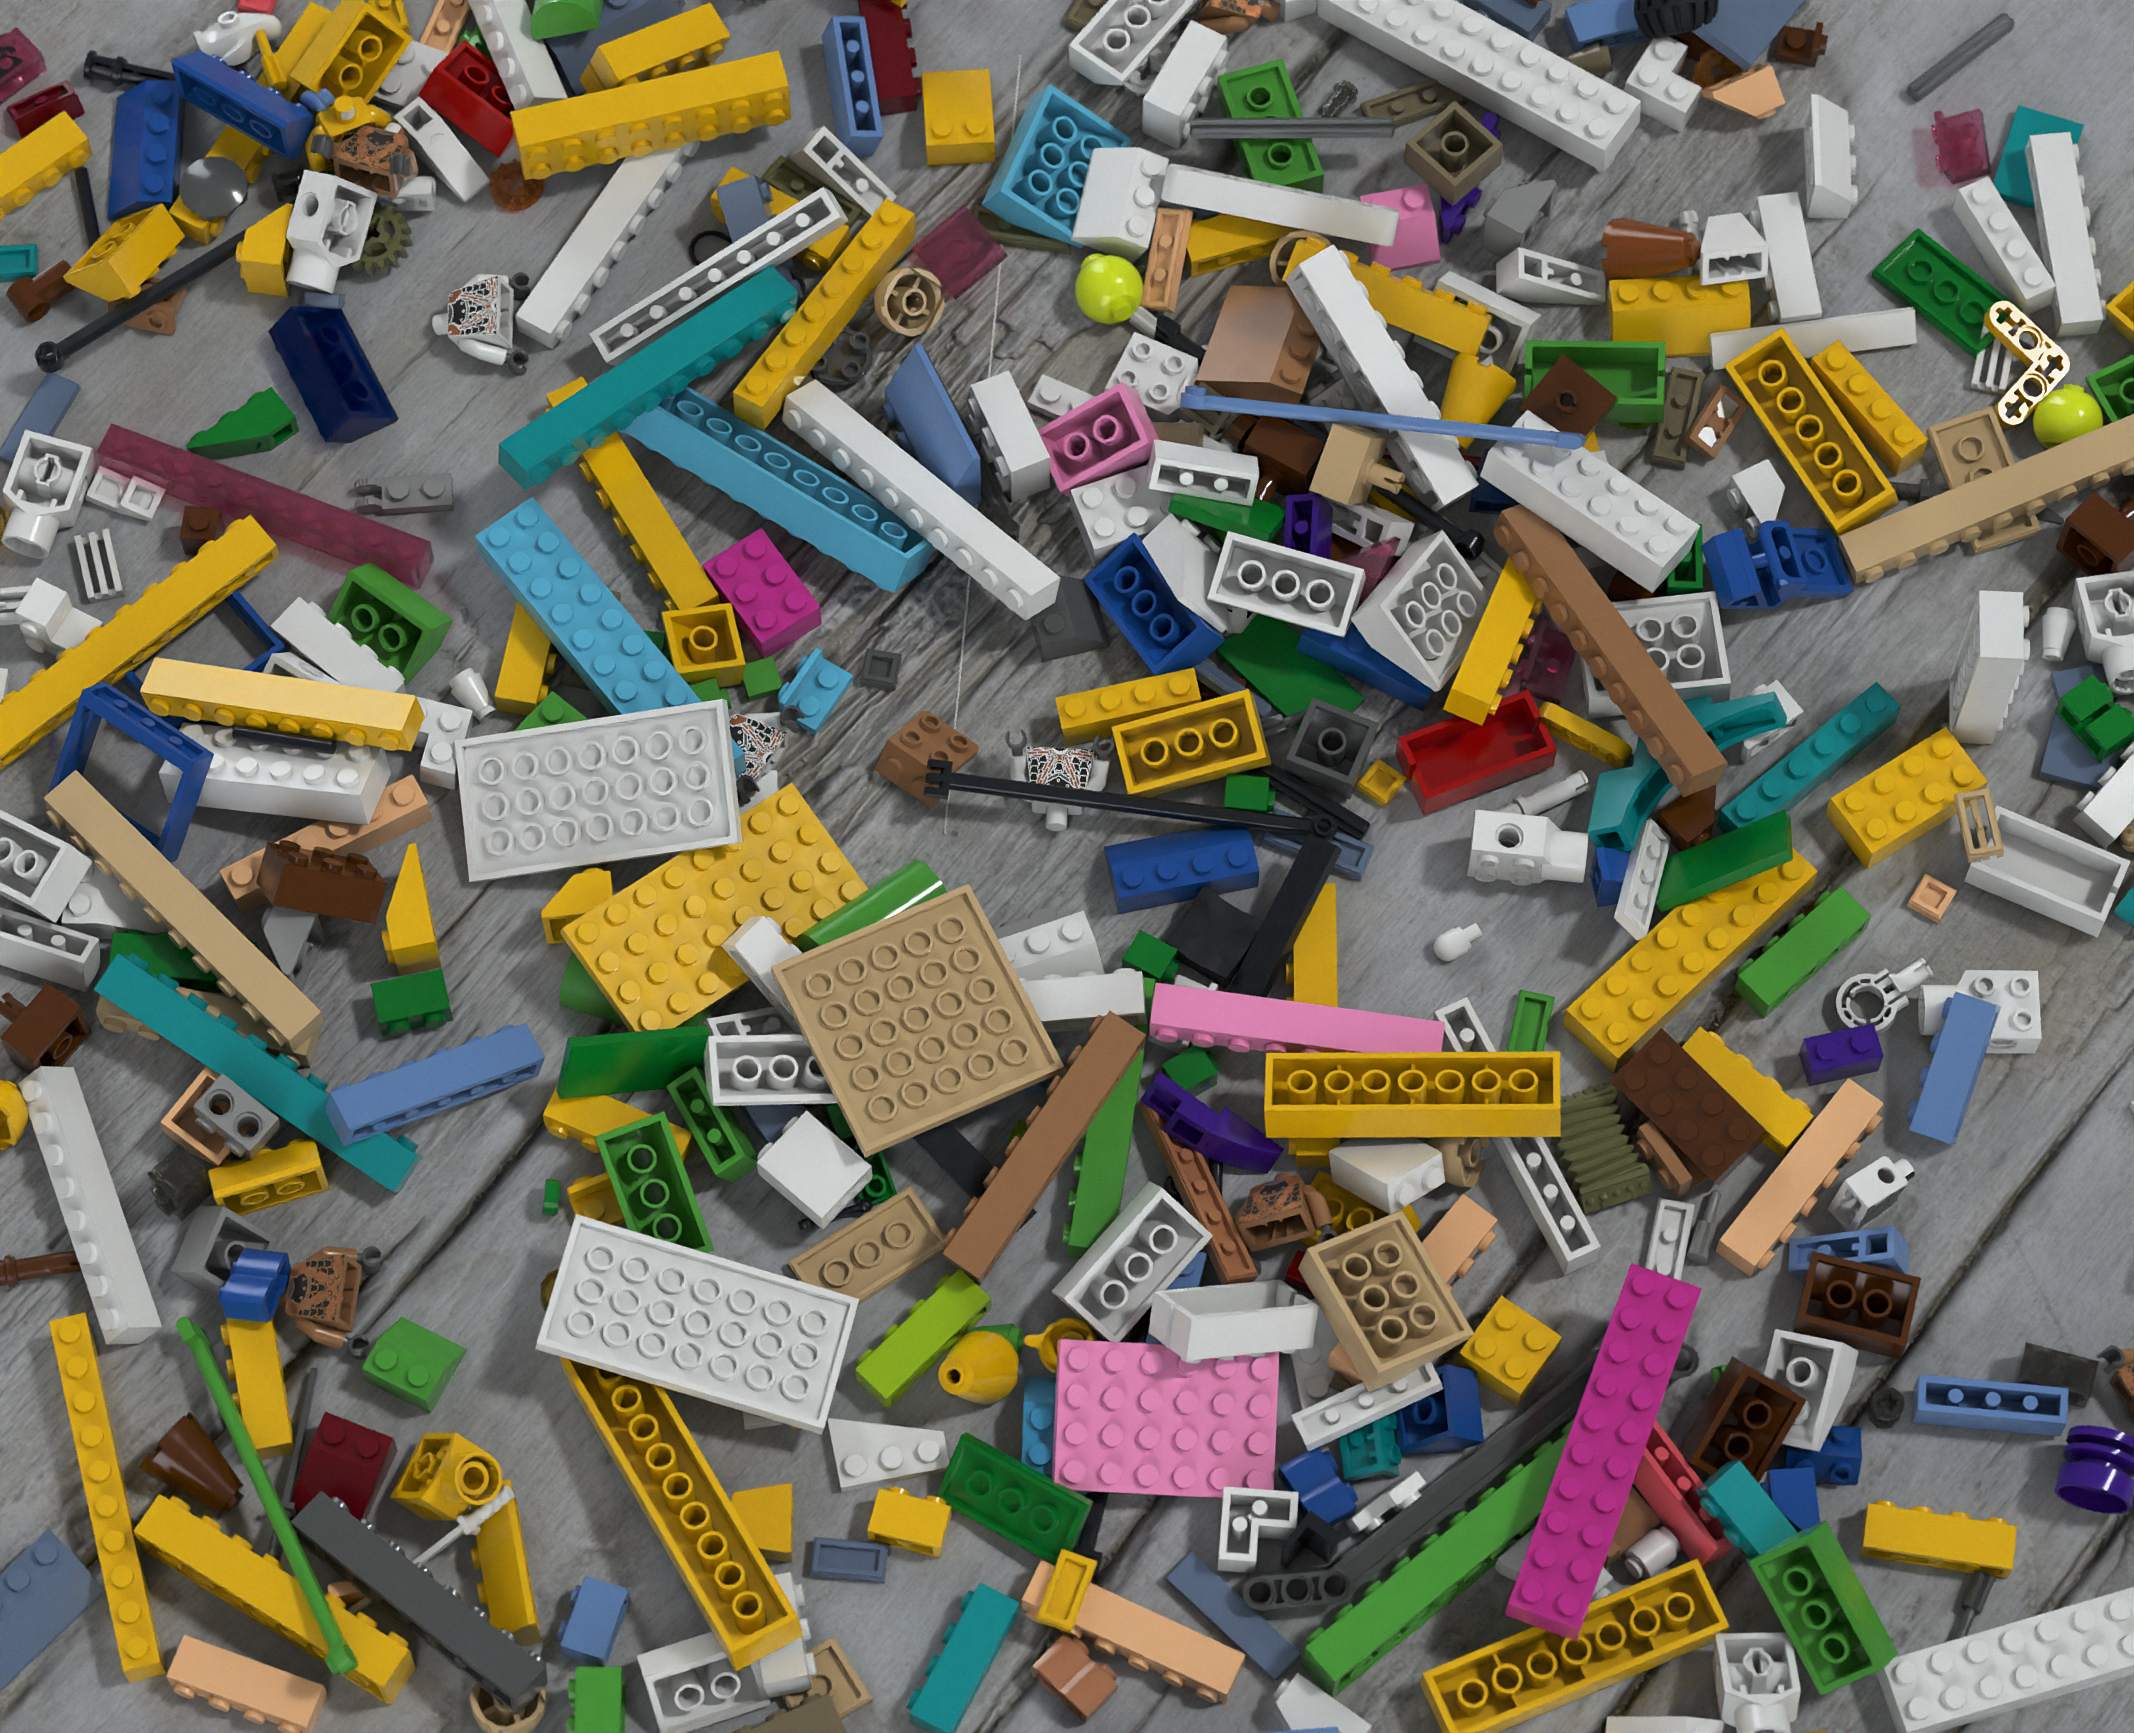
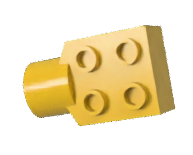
[390,1432,503,1521]

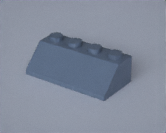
[542,0,682,97]
[0,1529,106,1692]

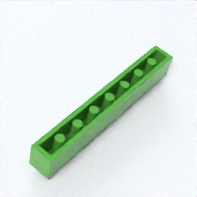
[1062,973,1155,1258]

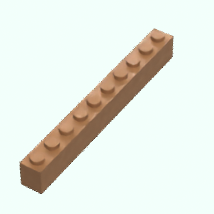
[1493,504,1728,797]

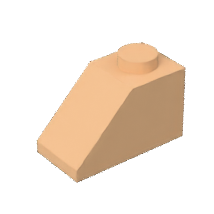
[1701,64,1785,119]

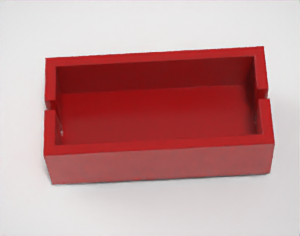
[1395,689,1557,815]

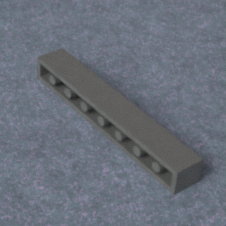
[290,1491,548,1715]

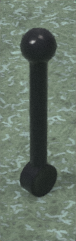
[798,1198,872,1230]

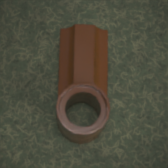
[6,259,77,323]

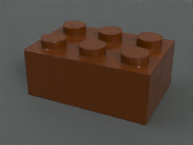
[256,840,387,924]

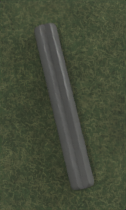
[1907,13,2015,102]

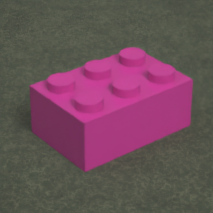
[703,528,822,659]

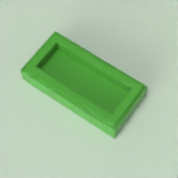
[1506,989,1555,1052]

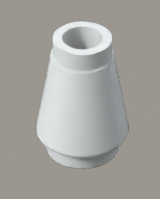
[2042,607,2077,662]
[449,668,497,722]

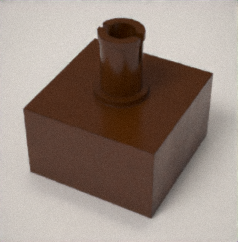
[1518,354,1618,440]
[1244,416,1326,502]
[2056,491,2134,576]
[0,983,92,1075]

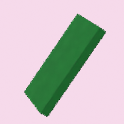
[1872,228,2022,360]
[1215,613,1365,732]
[1656,809,1793,912]
[556,1025,710,1099]
[935,1432,1093,1566]

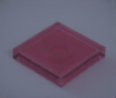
[912,205,1008,300]

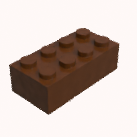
[1611,1028,1770,1185]

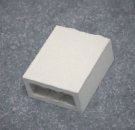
[757,1110,873,1229]
[1329,1137,1445,1215]

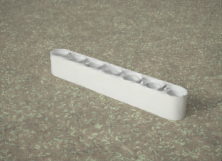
[1161,164,1400,246]

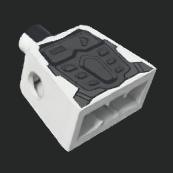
[1828,1156,1915,1232]

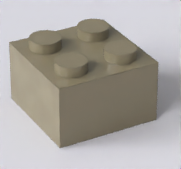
[1404,101,1504,206]

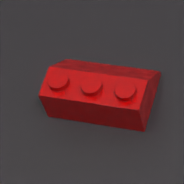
[418,40,515,158]

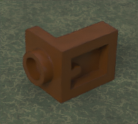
[1775,22,1828,67]

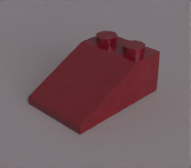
[290,1411,398,1522]

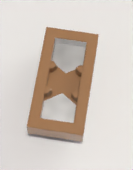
[1683,384,1748,461]

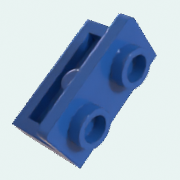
[1784,1426,1862,1485]

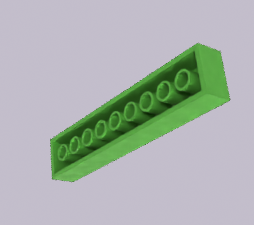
[1302,1419,1575,1698]

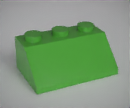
[327,562,453,686]

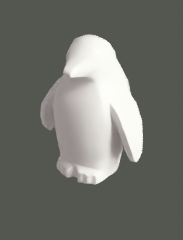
[193,12,282,66]

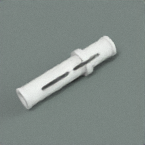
[1494,770,1590,816]

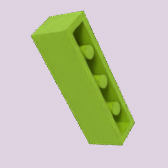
[855,1269,991,1410]

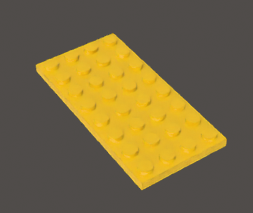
[559,783,868,1032]

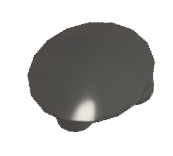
[179,156,248,221]
[809,328,873,386]

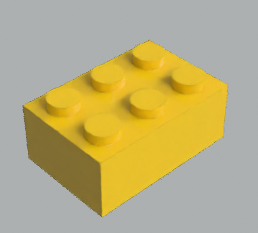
[289,0,413,107]

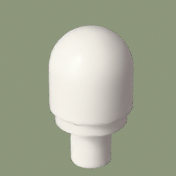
[1434,923,1482,962]

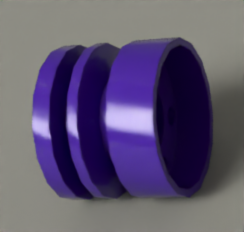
[2054,1425,2134,1514]

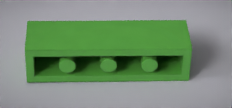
[1734,886,1871,1018]

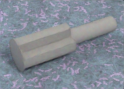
[1686,1190,1721,1263]

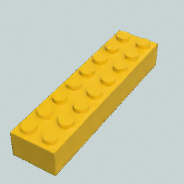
[510,51,791,180]
[1562,848,1818,1073]
[1264,1051,1561,1138]
[134,1494,416,1706]
[1420,1558,1729,1733]

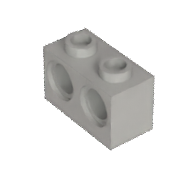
[193,1073,280,1160]

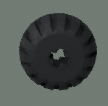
[1634,0,1718,40]

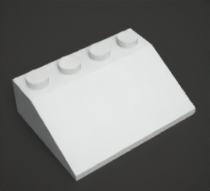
[1350,530,1491,692]
[1580,591,1731,719]

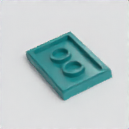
[1993,105,2084,210]

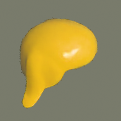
[1024,1318,1097,1374]

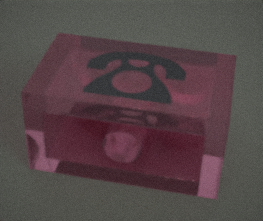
[0,27,47,105]

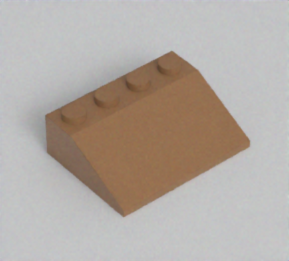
[1194,286,1321,421]

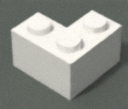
[1624,36,1702,133]
[15,578,104,658]
[403,693,473,790]
[1217,1486,1299,1573]

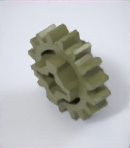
[347,202,413,277]

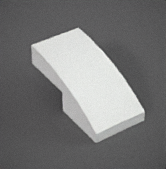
[85,466,166,521]

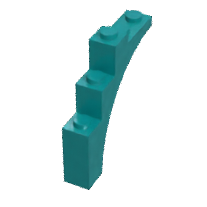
[1588,691,1787,852]

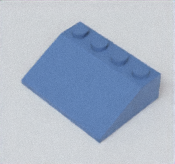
[881,343,981,506]

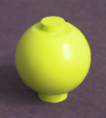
[1075,253,1144,324]
[2033,384,2103,449]

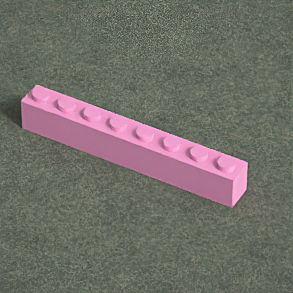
[1149,983,1445,1054]

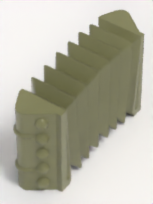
[1550,1081,1653,1215]

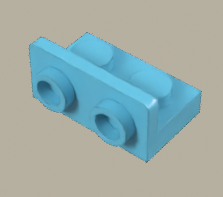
[777,647,854,736]

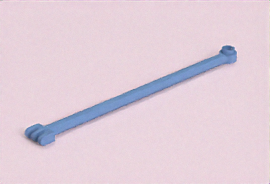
[1180,386,1586,450]

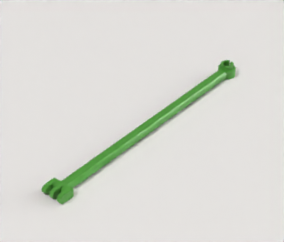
[176,1317,359,1676]

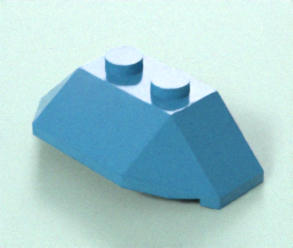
[1022,1377,1088,1496]

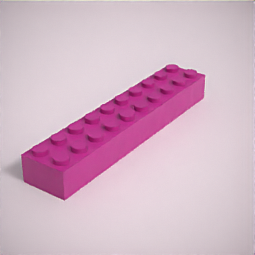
[1505,1263,1702,1641]

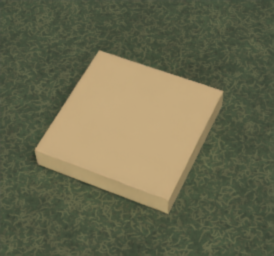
[781,1636,873,1720]

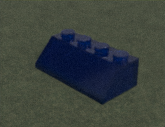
[268,306,399,443]

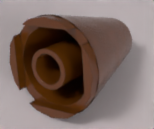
[139,1412,244,1513]

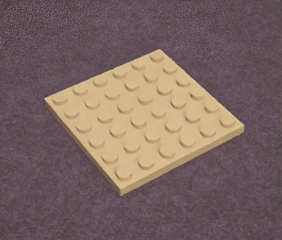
[771,884,1065,1157]

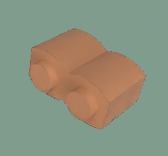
[1031,1634,1118,1723]

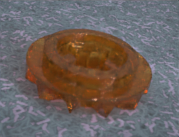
[1692,46,1744,90]
[489,158,544,210]

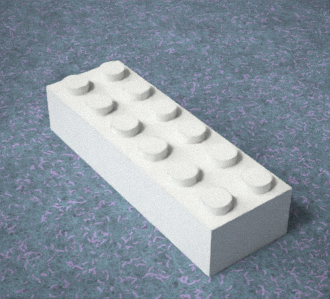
[1480,410,1700,593]
[1949,590,2030,745]
[159,722,391,825]

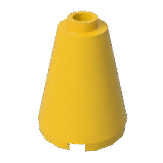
[1440,353,1517,451]
[938,1331,1019,1405]

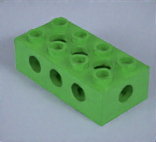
[1216,59,1324,194]

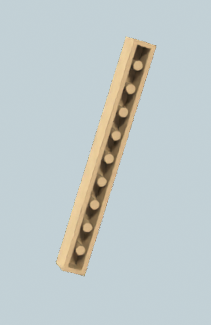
[1838,414,2134,584]
[44,770,325,1052]

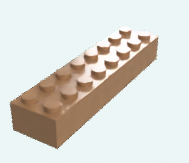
[941,1010,1146,1284]

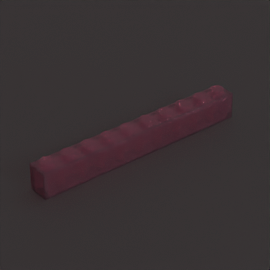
[96,423,434,588]

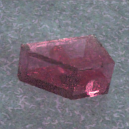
[1336,536,1401,606]

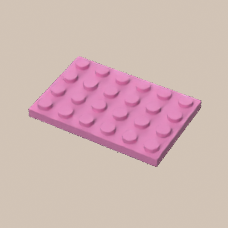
[1052,1339,1279,1498]

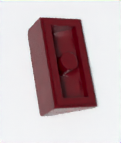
[6,80,85,139]

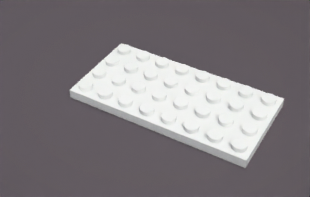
[454,699,743,883]
[535,1214,859,1435]

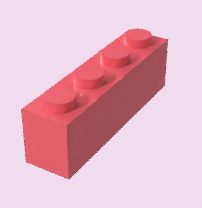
[1633,1419,1734,1569]

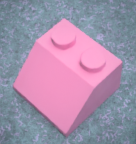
[1360,184,1441,272]

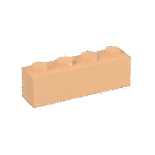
[166,1635,328,1733]

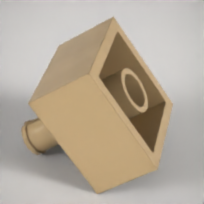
[1309,424,1405,505]

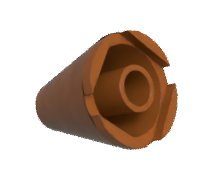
[1601,218,1701,281]

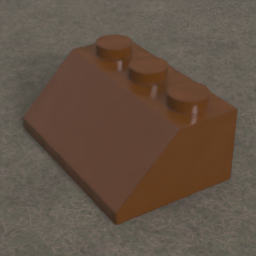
[1792,1251,1921,1359]
[1678,1356,1807,1484]

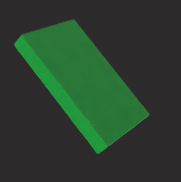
[1168,493,1286,542]

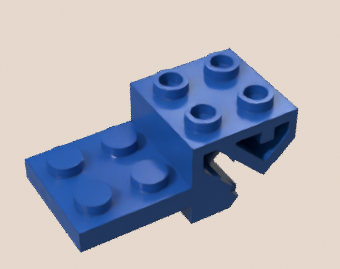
[1701,521,1853,610]

